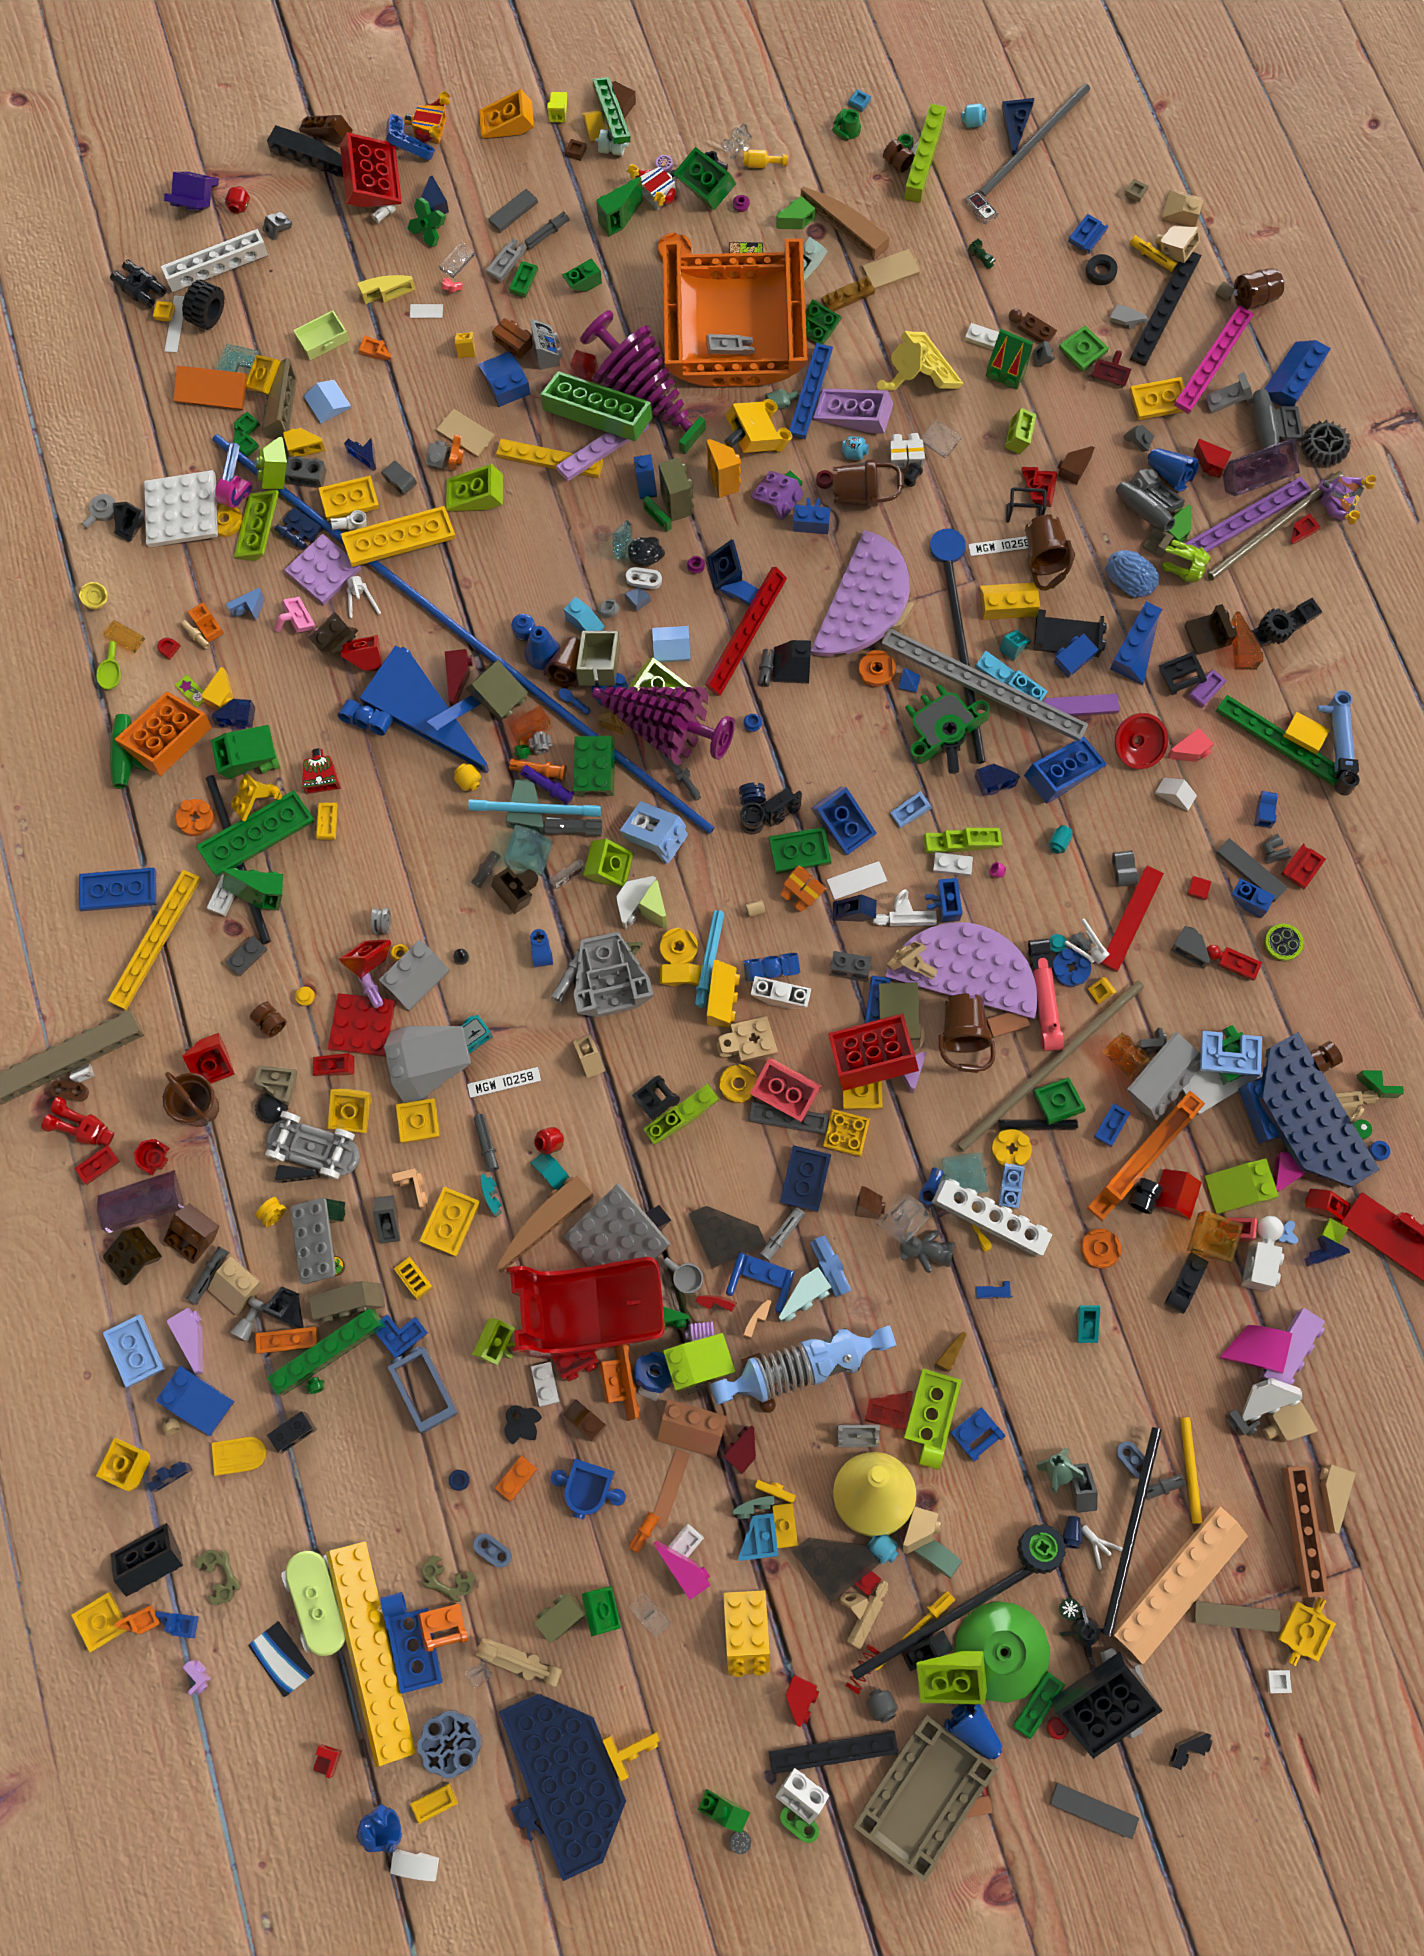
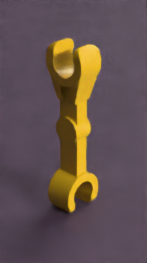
[970,1206,992,1252]

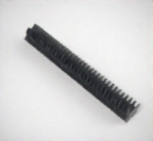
[998,1119,1078,1131]

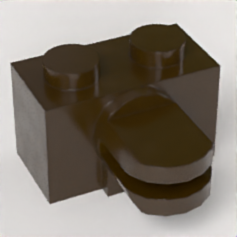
[491,867,538,914]

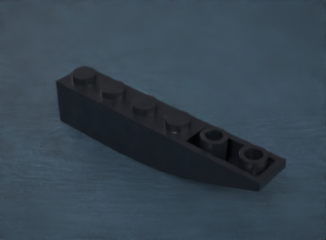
[267,125,343,177]

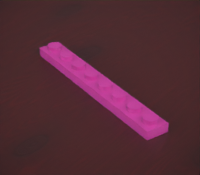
[1174,305,1254,414]

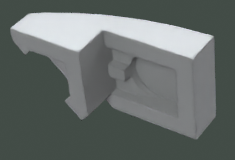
[1110,305,1148,329]

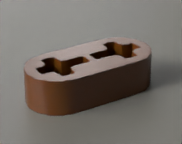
[50,1080,89,1102]

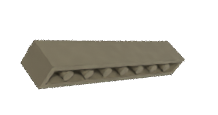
[0,1011,144,1105]

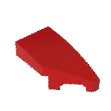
[695,1295,737,1312]

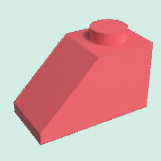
[1167,728,1214,762]

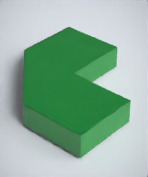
[233,412,260,457]

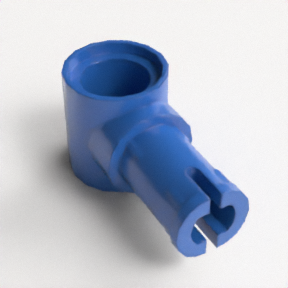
[918,1167,944,1208]

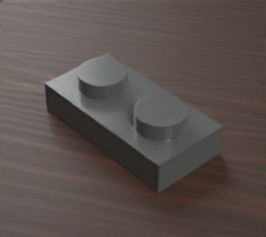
[226,936,267,976]

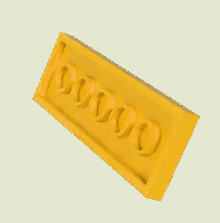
[341,506,456,567]

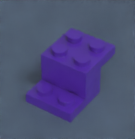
[164,171,219,211]

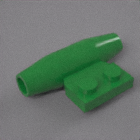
[109,714,150,789]

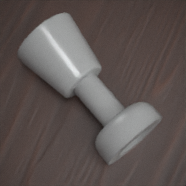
[230,1297,266,1342]

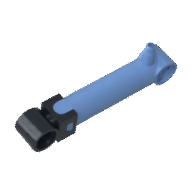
[1317,690,1360,796]

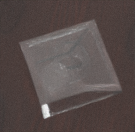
[876,1194,930,1245]

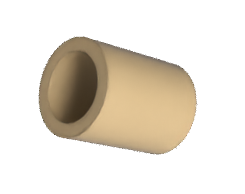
[746,900,766,917]

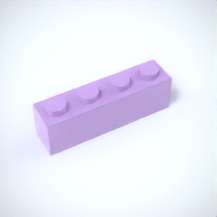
[1259,1308,1325,1385]

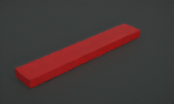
[1100,866,1164,972]

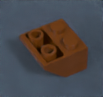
[164,1203,220,1264]

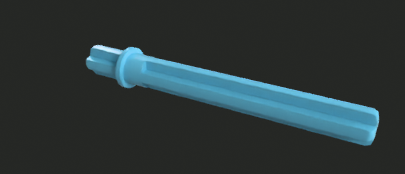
[695,910,724,1008]

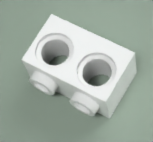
[775,1768,829,1824]

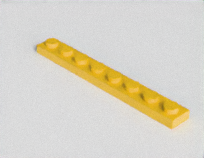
[108,869,201,1010]

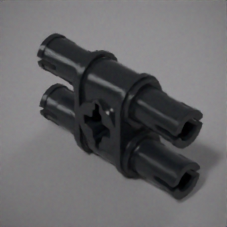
[110,259,167,308]

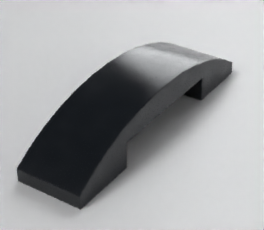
[1249,597,1322,648]

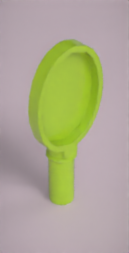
[97,641,121,690]

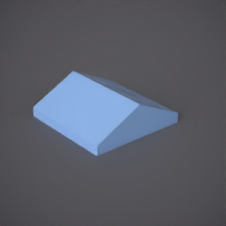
[304,380,351,424]
[652,626,691,662]

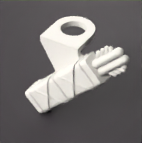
[873,889,937,927]

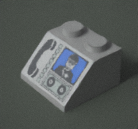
[530,319,562,370]

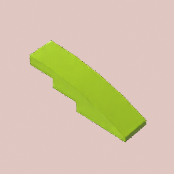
[923,828,1003,853]

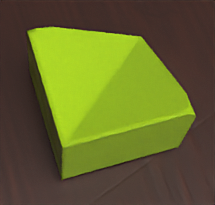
[1318,1218,1348,1247]

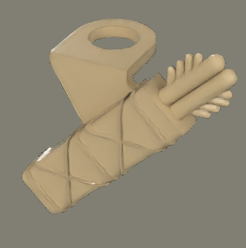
[1336,1090,1379,1124]
[840,1581,888,1649]

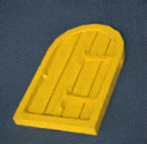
[212,1437,267,1476]

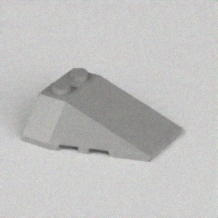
[574,932,654,1017]
[384,1026,471,1103]

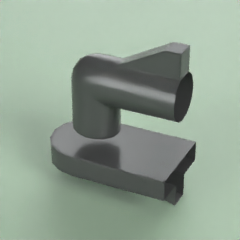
[1263,834,1291,864]

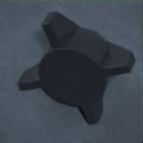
[1059,1606,1103,1657]

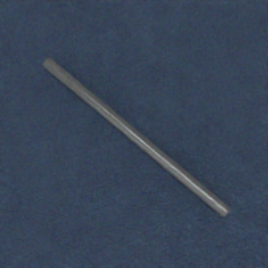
[978,83,1090,198]

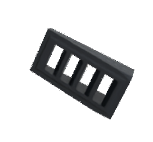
[275,1165,320,1183]

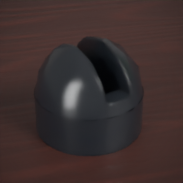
[453,949,469,965]

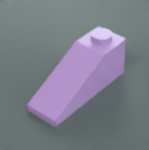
[167,1308,203,1374]

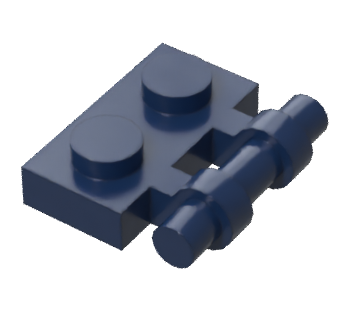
[275,507,322,549]

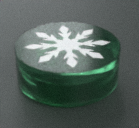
[1059,1598,1081,1620]

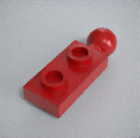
[1206,945,1262,981]

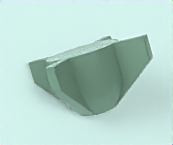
[1036,1448,1084,1493]

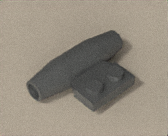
[1253,389,1303,459]
[1116,481,1185,532]

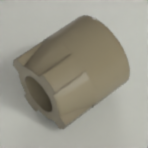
[1216,281,1235,301]

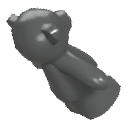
[900,1230,954,1273]

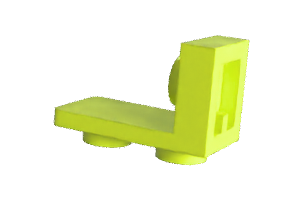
[547,92,568,123]

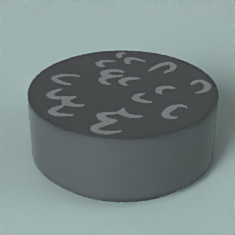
[730,1830,751,1854]

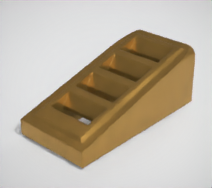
[934,1332,967,1372]

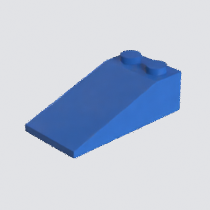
[1024,736,1107,804]

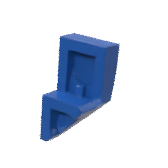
[719,580,759,606]
[156,1612,199,1638]

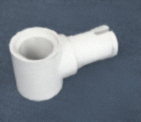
[331,510,367,530]

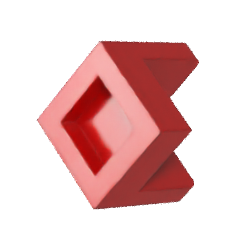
[313,1744,342,1779]

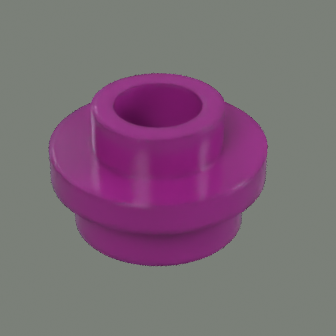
[733,195,750,212]
[687,556,705,574]

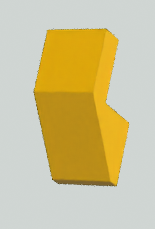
[660,963,702,987]

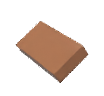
[986,1012,1030,1038]

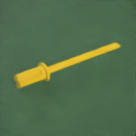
[874,1591,956,1670]

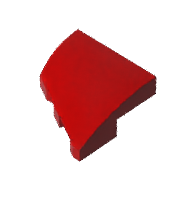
[1021,467,1058,507]

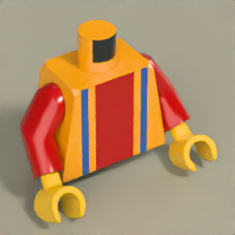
[405,91,450,144]

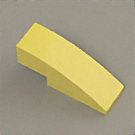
[357,275,415,304]

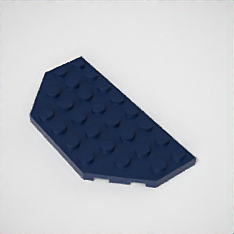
[1259,1032,1380,1188]
[499,1693,627,1881]

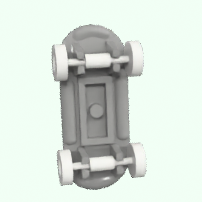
[265,1111,360,1180]

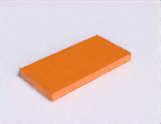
[173,365,247,410]

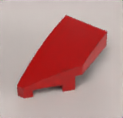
[1291,513,1320,545]

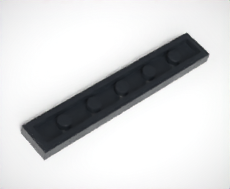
[769,1731,899,1774]

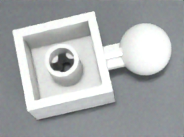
[1241,1216,1284,1292]

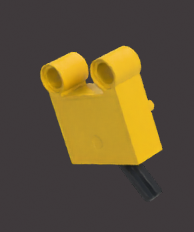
[724,399,792,453]

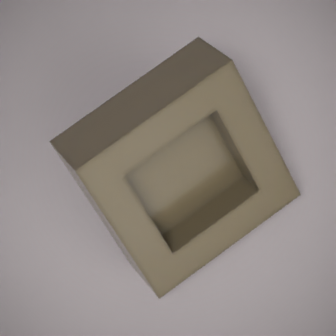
[1125,179,1149,202]

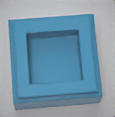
[848,89,871,112]

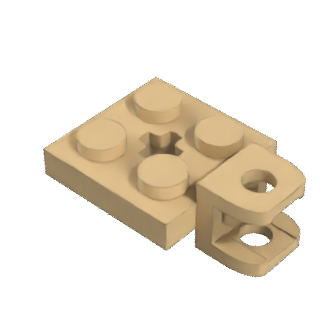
[716,1016,778,1063]

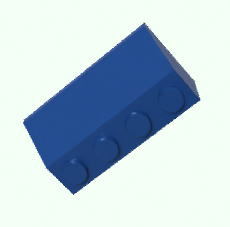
[1264,340,1331,406]

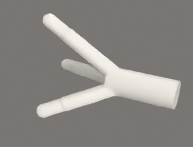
[1081,1525,1122,1570]

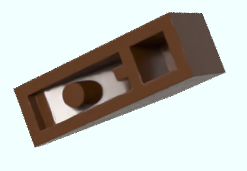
[855,1186,886,1219]

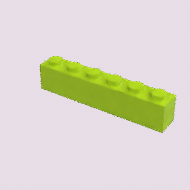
[904,103,947,203]

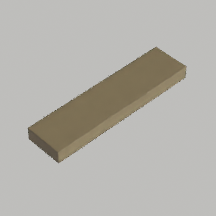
[1194,1601,1280,1632]

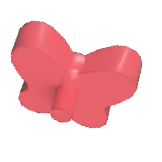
[442,278,463,293]

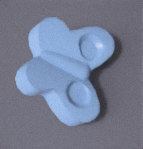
[1278,1221,1298,1244]

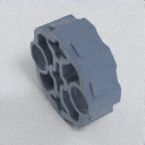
[418,1710,483,1778]

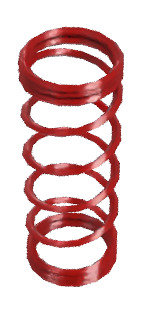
[845,1644,881,1695]

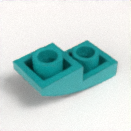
[481,1174,502,1217]

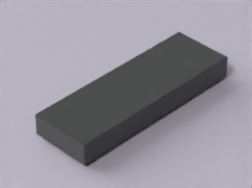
[488,189,538,233]

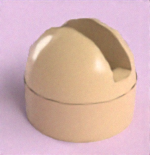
[162,1418,181,1436]

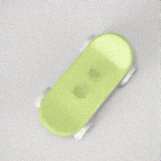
[282,1551,346,1656]

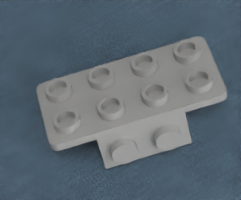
[291,1198,336,1284]

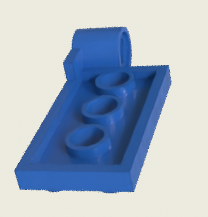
[381,1592,443,1694]

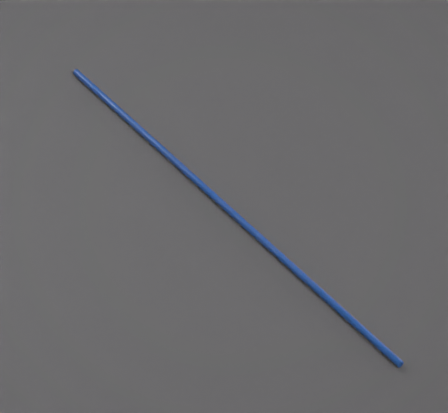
[212,434,715,834]

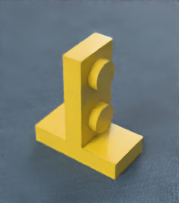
[602,1731,660,1781]

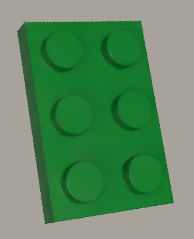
[769,827,832,874]

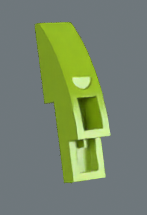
[644,1083,720,1145]

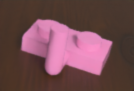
[274,597,315,633]

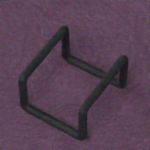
[1006,487,1047,523]

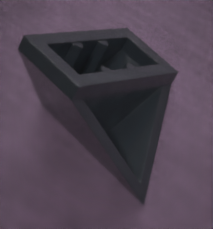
[113,502,145,542]
[262,1286,304,1328]

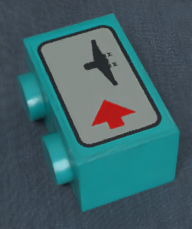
[462,1014,493,1054]

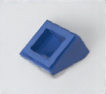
[899,668,920,693]

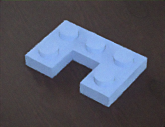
[1200,1031,1262,1076]

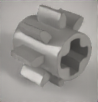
[529,731,552,754]

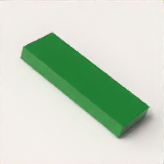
[1012,1671,1065,1739]

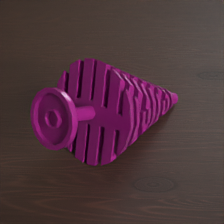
[580,310,693,432]
[592,687,735,765]

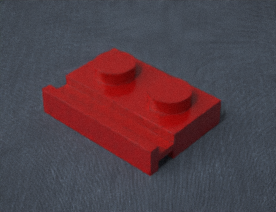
[1281,843,1326,890]

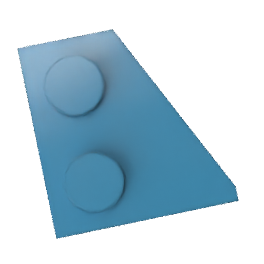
[738,1513,779,1561]

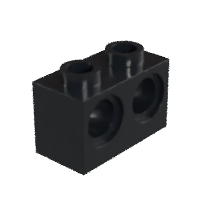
[267,1411,317,1453]

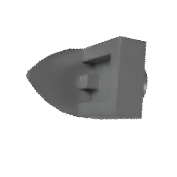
[1124,425,1154,452]

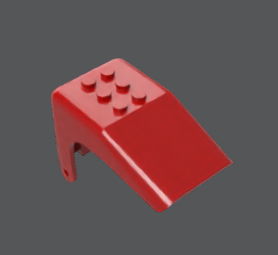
[506,1257,665,1359]

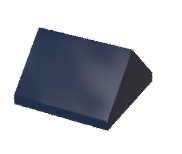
[707,539,742,589]

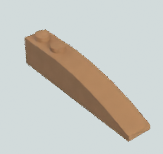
[801,186,889,260]
[497,1175,594,1273]

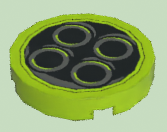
[1264,923,1304,962]

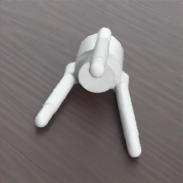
[347,576,381,618]
[1065,919,1110,964]

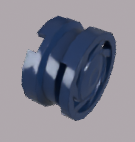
[739,782,766,806]

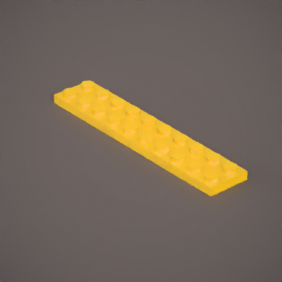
[326,1541,416,1767]

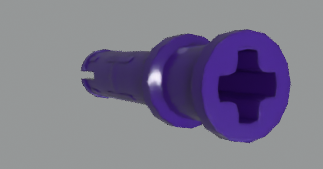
[520,764,575,805]

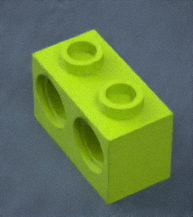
[1005,408,1036,454]

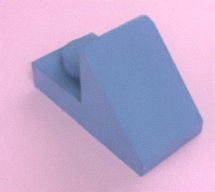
[226,588,265,620]

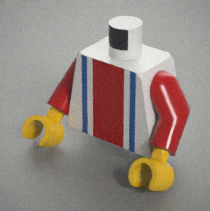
[627,164,678,211]

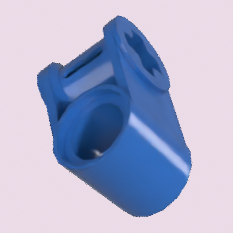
[530,929,553,968]

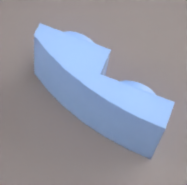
[999,1163,1025,1208]

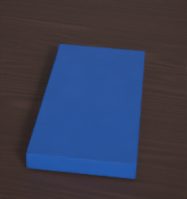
[79,867,157,912]

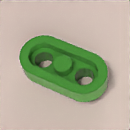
[780,1806,819,1843]

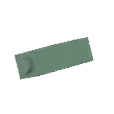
[506,779,545,834]

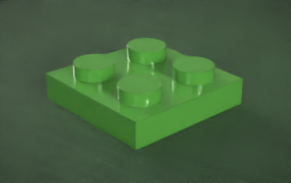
[1059,325,1109,372]

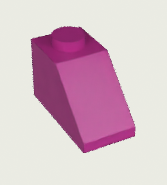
[1273,1152,1305,1192]

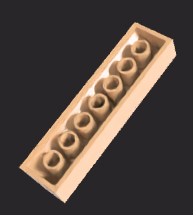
[1112,1507,1248,1665]

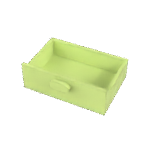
[293,310,350,360]

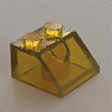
[1187,1211,1243,1263]

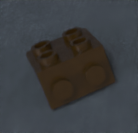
[1185,604,1236,655]
[103,1226,162,1285]

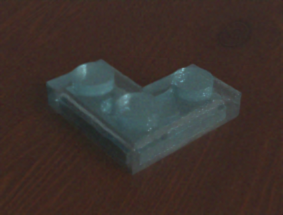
[217,344,261,372]

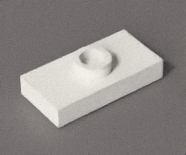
[660,1523,704,1558]

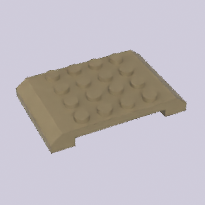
[853,1715,998,1882]

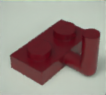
[1092,350,1131,387]

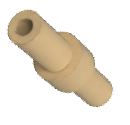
[181,620,210,649]

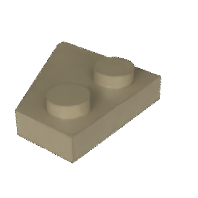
[254,1066,298,1105]

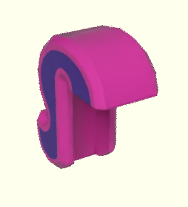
[215,476,252,508]

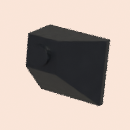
[772,640,811,684]

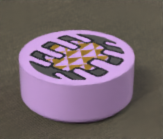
[656,155,673,173]

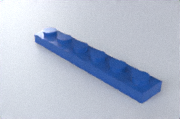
[789,343,833,440]

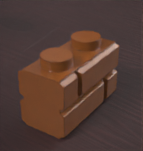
[492,318,533,359]

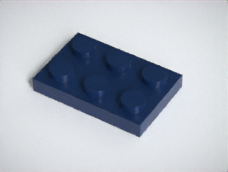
[780,1145,831,1212]

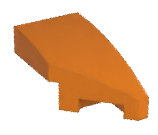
[359,335,391,360]
[114,1605,160,1635]

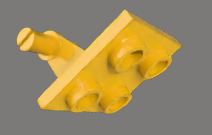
[231,774,282,821]

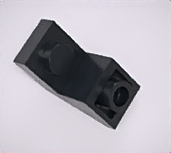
[1169,1731,1212,1770]

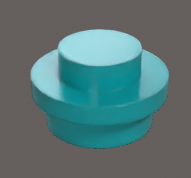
[1049,934,1067,953]

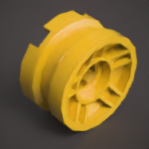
[255,1197,287,1228]

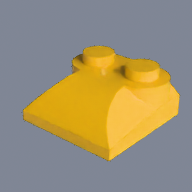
[328,1089,372,1133]
[96,1437,150,1492]

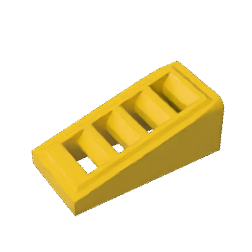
[394,1256,434,1300]

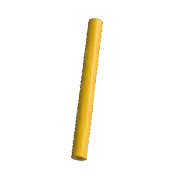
[1180,1417,1202,1524]

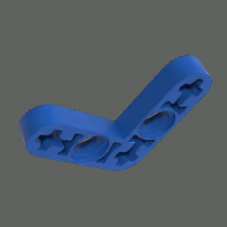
[386,114,435,160]

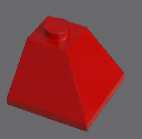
[341,635,383,671]
[182,1033,235,1084]

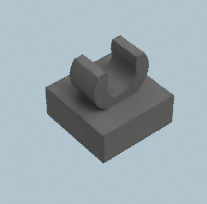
[1033,341,1055,367]

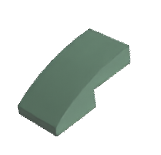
[733,1496,774,1519]
[914,1539,962,1579]

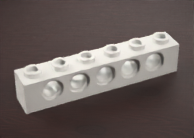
[161,229,268,292]
[932,1179,1052,1257]

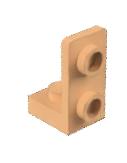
[392,1168,428,1210]

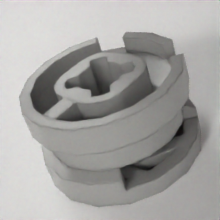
[371,908,391,934]

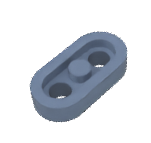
[1116,1441,1145,1479]
[474,1534,512,1568]

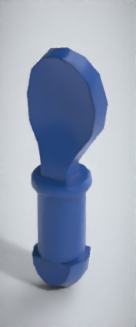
[559,688,590,715]

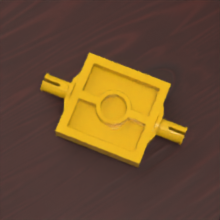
[1278,1597,1336,1667]

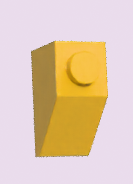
[283,428,326,457]
[201,667,234,713]

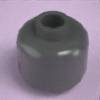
[866,1688,898,1723]

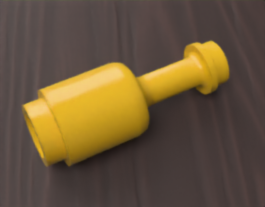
[743,149,788,168]

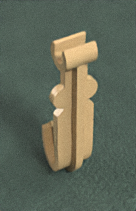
[476,1639,563,1687]

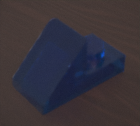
[344,438,376,471]
[1304,1235,1350,1267]

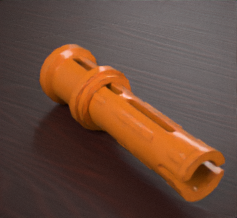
[509,758,567,781]

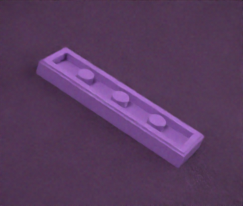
[1043,694,1120,716]

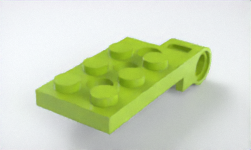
[904,1368,962,1470]

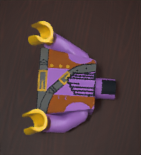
[1318,475,1376,525]

